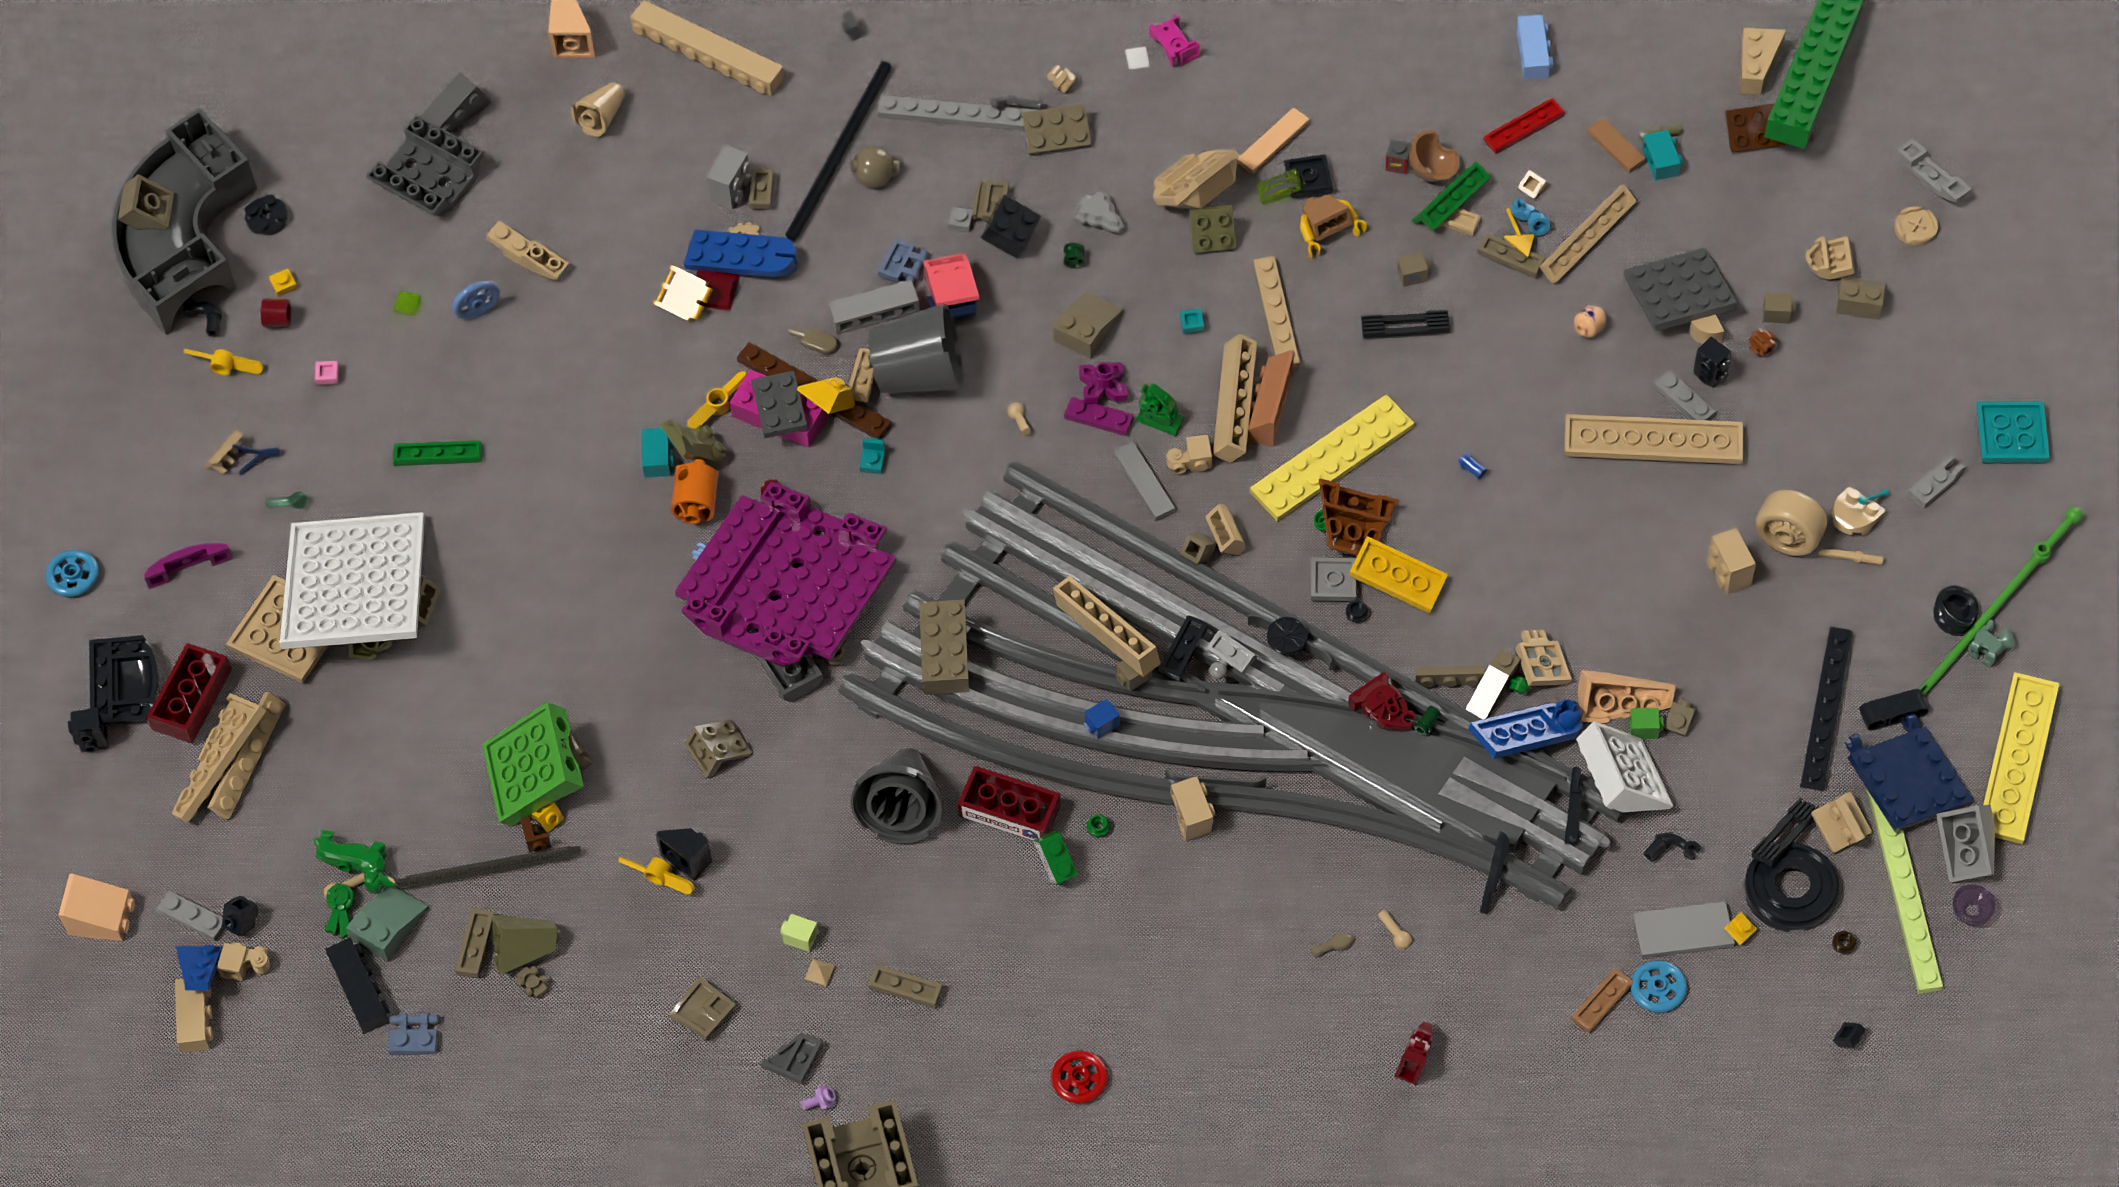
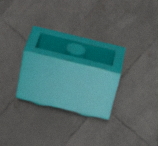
[1642,130,1683,181]
[641,428,674,478]

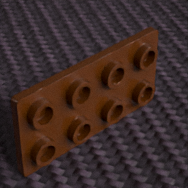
[1725,103,1814,152]

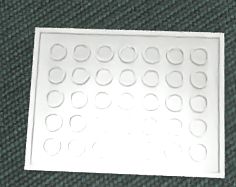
[280,512,425,649]

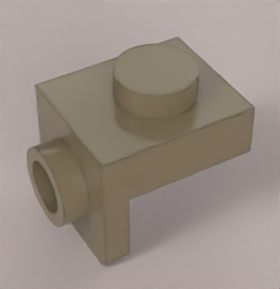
[1664,699,1697,736]

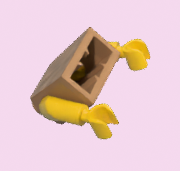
[1300,195,1367,258]

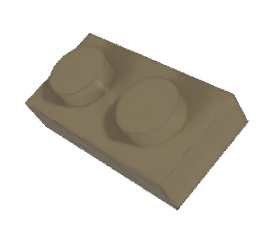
[749,169,774,209]

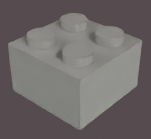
[706,145,752,210]

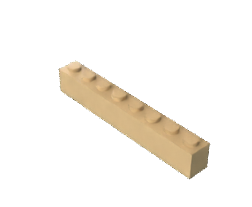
[630,0,785,96]

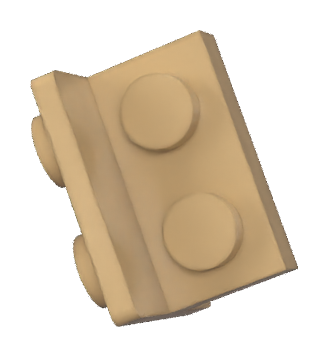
[1811,792,1872,853]

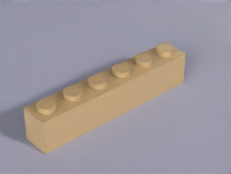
[1213,334,1257,463]
[1052,576,1160,677]

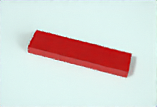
[1483,97,1565,155]

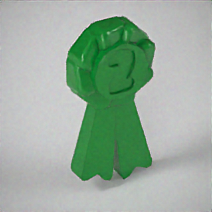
[325,884,355,938]

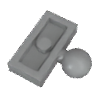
[1206,630,1257,680]

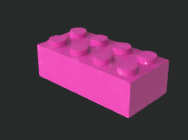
[730,369,829,448]

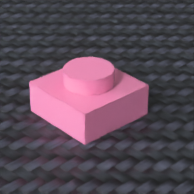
[315,361,339,385]

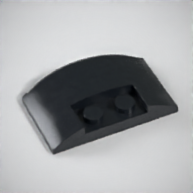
[89,635,158,724]

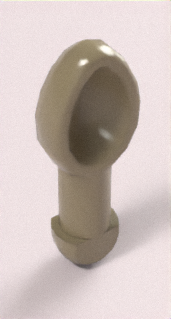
[1311,933,1354,957]

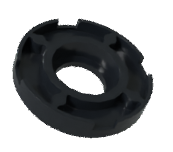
[1744,842,1839,932]

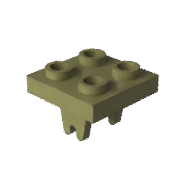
[1189,205,1236,253]

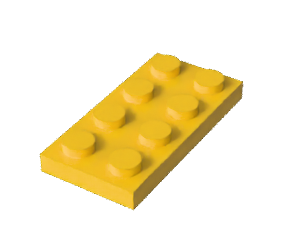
[1348,536,1448,614]

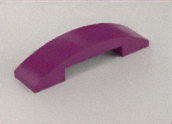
[143,543,233,589]

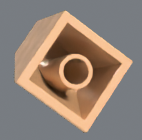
[548,0,595,58]
[58,874,135,941]

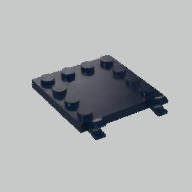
[1845,713,1974,832]

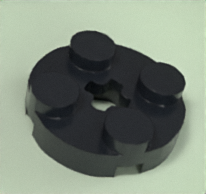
[244,194,288,236]

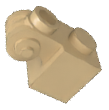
[1167,434,1212,474]
[217,943,270,982]

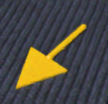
[1504,208,1534,258]

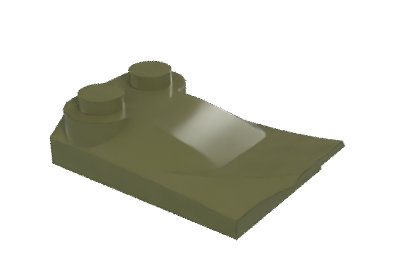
[660,419,726,470]

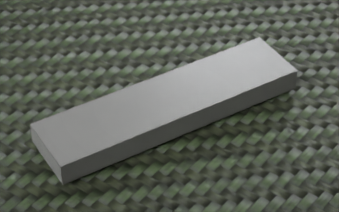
[1114,442,1175,521]

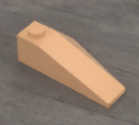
[1577,670,1676,723]

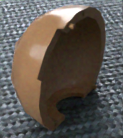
[1409,130,1459,182]

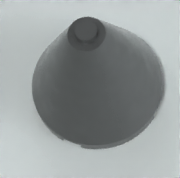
[850,748,943,844]

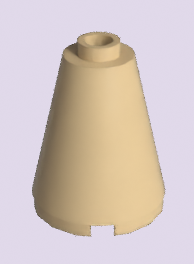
[571,82,625,137]

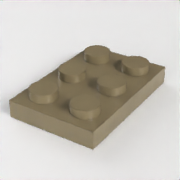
[1022,103,1091,155]

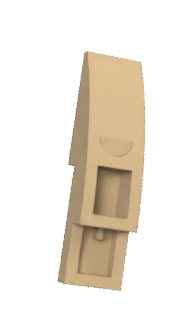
[486,220,569,280]

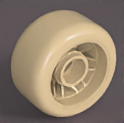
[1755,490,1827,556]

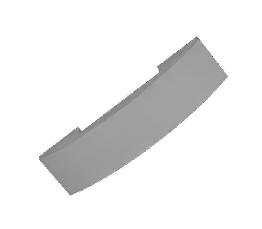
[1897,139,1972,202]

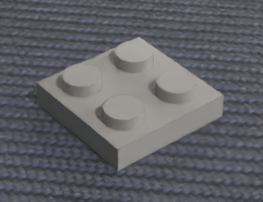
[1311,557,1356,601]

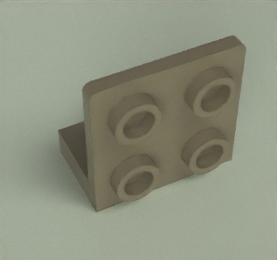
[684,720,752,778]

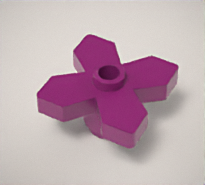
[1078,362,1128,404]

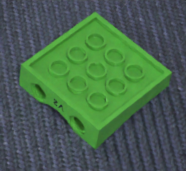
[482,702,584,827]

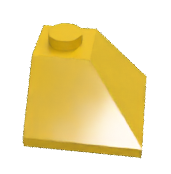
[797,377,855,414]

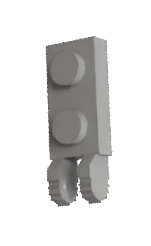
[1908,455,1966,508]

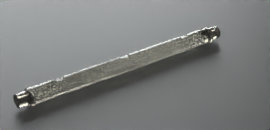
[397,845,582,889]

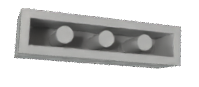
[828,280,920,335]

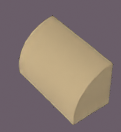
[1205,504,1245,555]

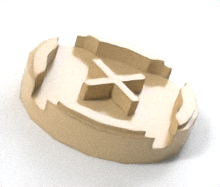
[1894,206,1938,246]

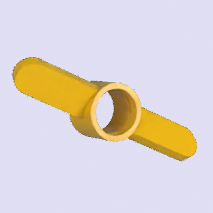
[183,348,264,376]
[687,371,747,429]
[618,856,694,895]

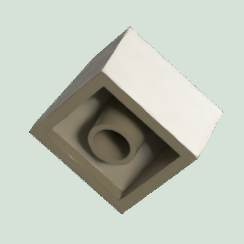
[118,174,174,229]
[1836,276,1885,320]

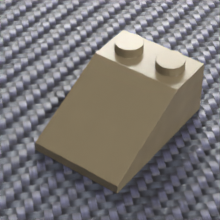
[1053,291,1124,359]

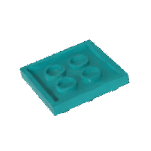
[1976,401,2050,463]

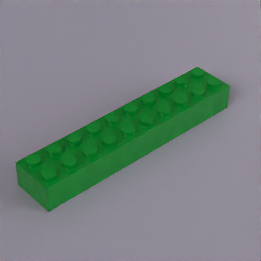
[1764,0,1865,149]

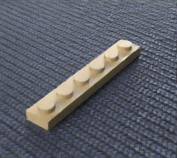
[1539,185,1636,283]
[1253,256,1300,368]
[207,692,286,820]

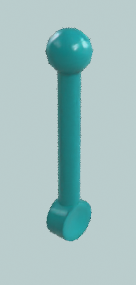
[1858,489,1890,505]

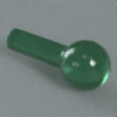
[265,491,307,509]

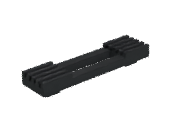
[1361,310,1450,338]
[1751,798,1819,867]

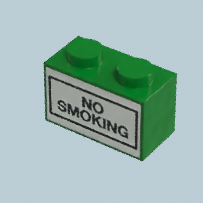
[1033,831,1078,884]

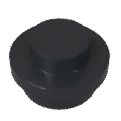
[1345,600,1368,622]

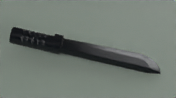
[1565,767,1582,844]
[1479,831,1509,914]

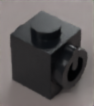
[222,895,258,936]

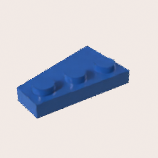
[176,945,222,991]

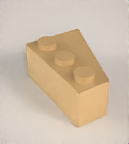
[1739,27,1786,95]

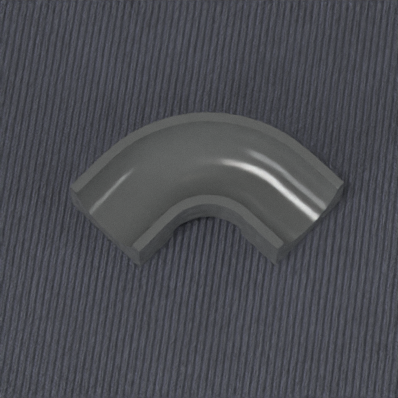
[112,108,257,335]

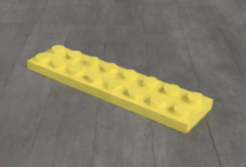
[1250,394,1414,522]
[1983,672,2059,845]

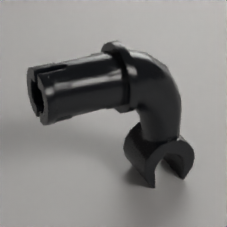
[183,299,223,337]
[1643,832,1700,862]

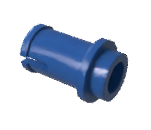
[1458,453,1487,480]

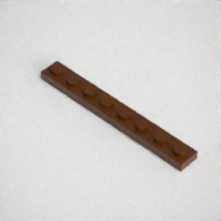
[737,342,891,439]

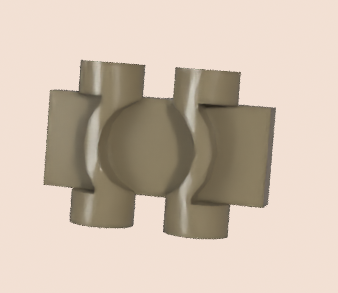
[515,966,548,999]

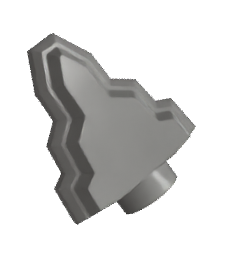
[1075,191,1124,233]

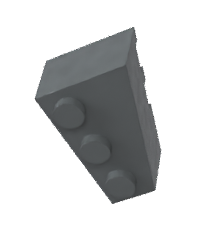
[420,72,491,134]

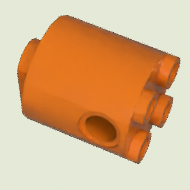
[671,459,719,524]

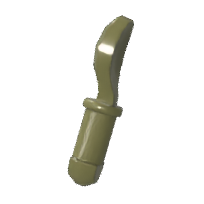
[1639,125,1683,140]

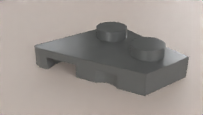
[761,1032,823,1084]

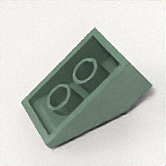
[346,887,429,962]

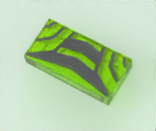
[1257,169,1301,205]

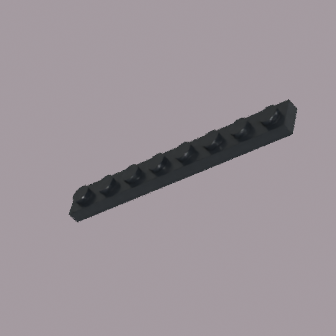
[1800,626,1853,792]

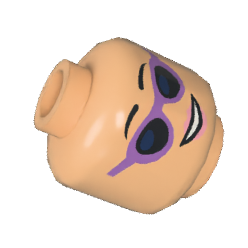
[1574,305,1606,338]

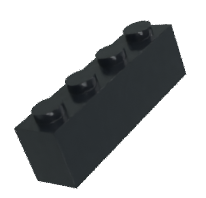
[325,937,390,1034]

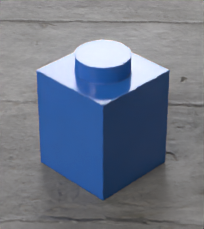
[1084,698,1121,739]

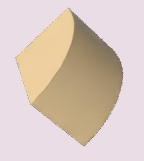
[1689,315,1724,344]

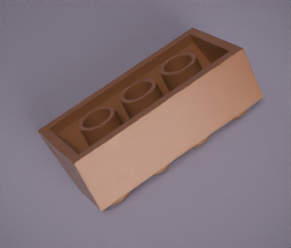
[1248,350,1294,447]

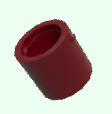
[260,298,292,328]

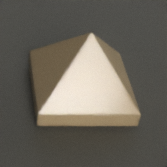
[804,959,835,987]

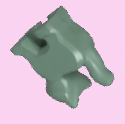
[1968,620,2016,667]

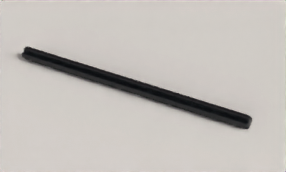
[785,60,891,242]

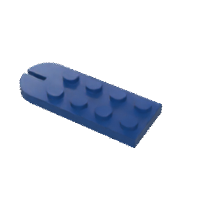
[683,229,798,277]
[1468,699,1582,759]

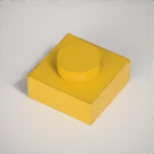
[268,268,298,297]
[1724,912,1757,945]

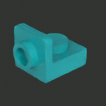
[859,438,886,474]

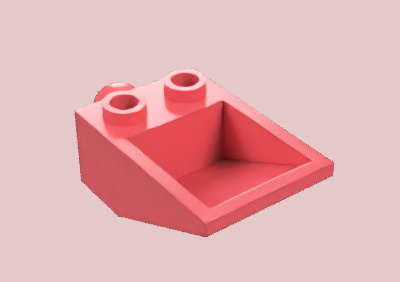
[923,253,979,306]

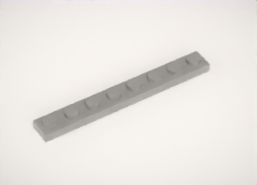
[877,95,1036,131]

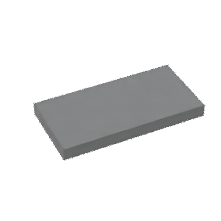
[1633,901,1735,959]

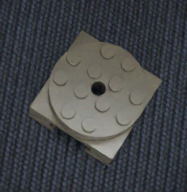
[801,1099,919,1187]

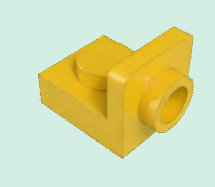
[530,802,564,832]

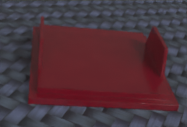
[696,269,740,311]

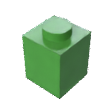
[1629,708,1663,739]

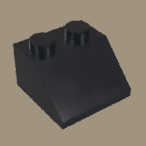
[655,828,712,881]

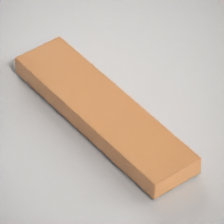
[1237,107,1309,174]

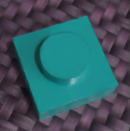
[1180,308,1204,334]

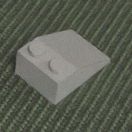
[1936,805,1995,883]

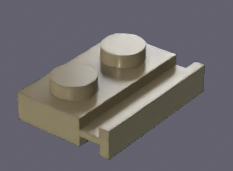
[972,180,1009,221]

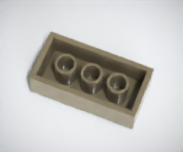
[919,600,969,695]

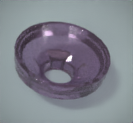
[1952,884,1996,926]

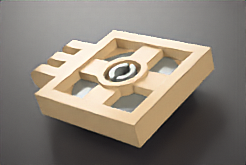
[1515,630,1572,686]

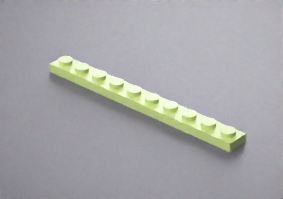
[1867,790,1943,994]

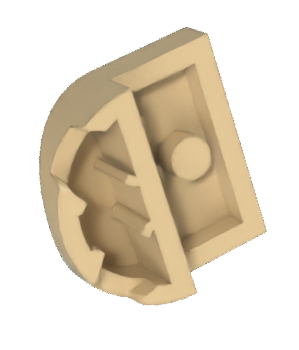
[1806,236,1854,279]
[1830,486,1886,536]

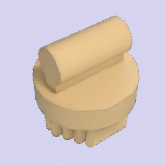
[1047,65,1077,94]

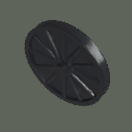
[1267,617,1308,655]

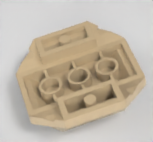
[1153,150,1240,209]

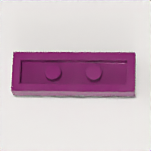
[1064,397,1133,436]

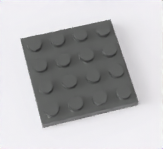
[1624,248,1737,331]

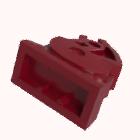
[1348,671,1415,731]
[1394,1021,1433,1085]

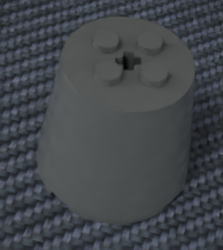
[868,304,964,393]

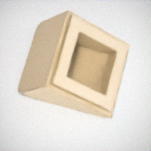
[1517,170,1549,199]

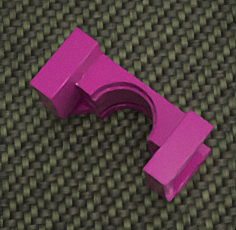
[1149,12,1200,67]

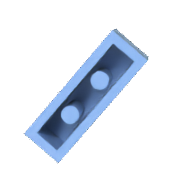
[1516,15,1553,80]

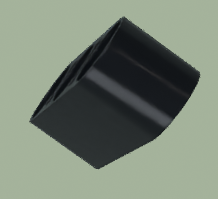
[1859,689,1929,731]

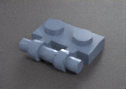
[878,238,929,283]
[388,1012,438,1055]

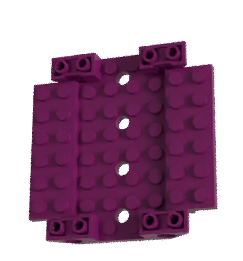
[675,481,897,666]

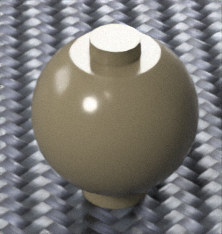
[850,146,899,188]

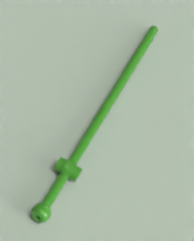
[1919,507,2083,696]

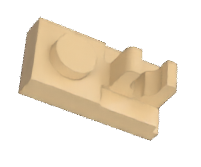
[205,430,242,475]

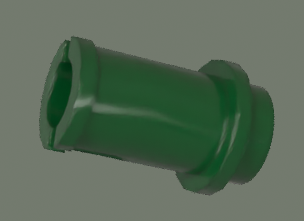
[1414,706,1441,736]

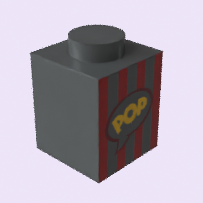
[1385,139,1411,175]

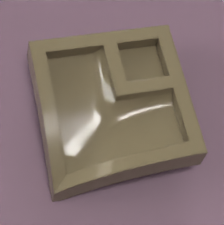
[669,977,736,1041]

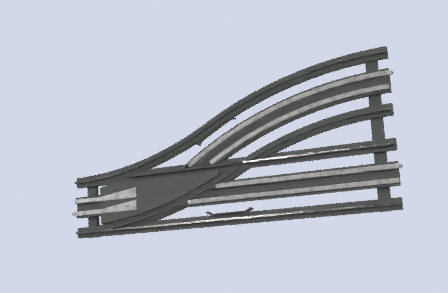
[838,461,1623,910]

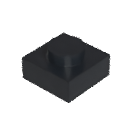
[1833,1022,1866,1048]

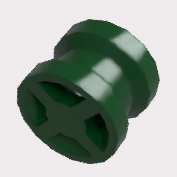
[1063,242,1085,269]

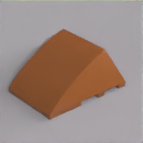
[1318,478,1400,556]

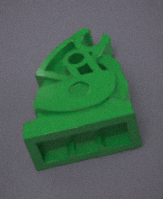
[1136,383,1185,437]

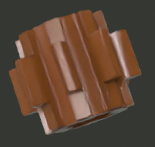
[1748,328,1777,357]

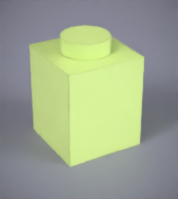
[780,914,819,952]

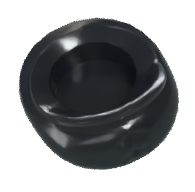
[1933,585,1979,635]

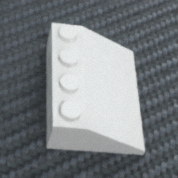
[1576,721,1673,812]

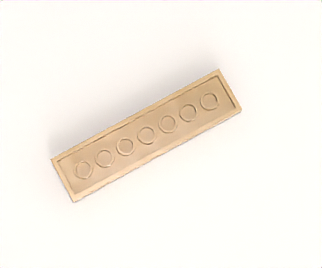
[1564,414,1743,464]

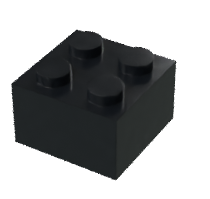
[980,194,1041,259]

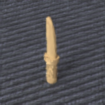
[1818,549,1883,565]

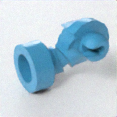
[1511,198,1550,236]

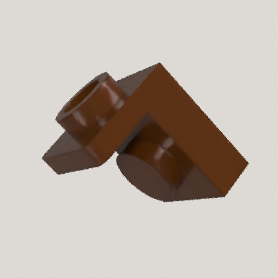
[520,817,551,853]

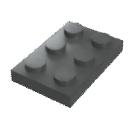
[751,371,807,438]

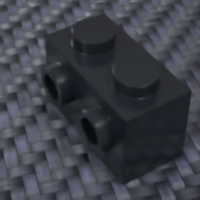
[1693,336,1731,388]
[67,707,109,753]

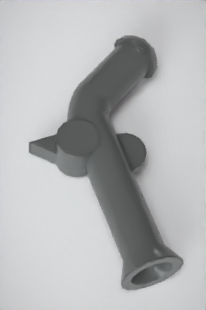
[990,94,1042,110]

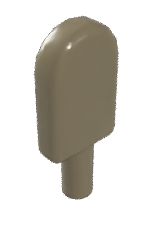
[788,326,838,354]

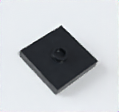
[1284,154,1333,199]

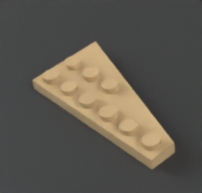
[171,693,266,823]

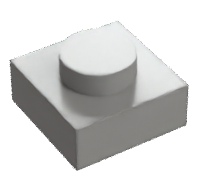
[948,207,973,232]

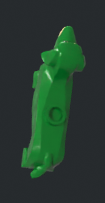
[313,829,396,893]

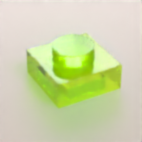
[393,290,421,317]

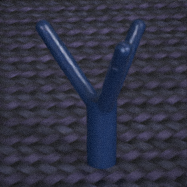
[232,444,280,475]

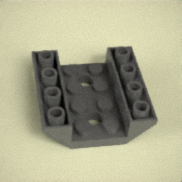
[366,115,484,216]

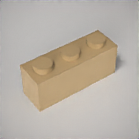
[175,979,213,1053]

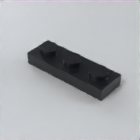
[1159,615,1208,681]

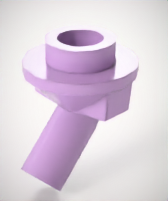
[801,1085,836,1110]

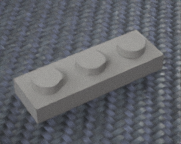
[1653,370,1716,420]
[156,891,225,942]

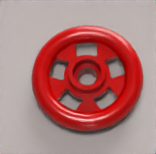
[1051,1050,1108,1104]

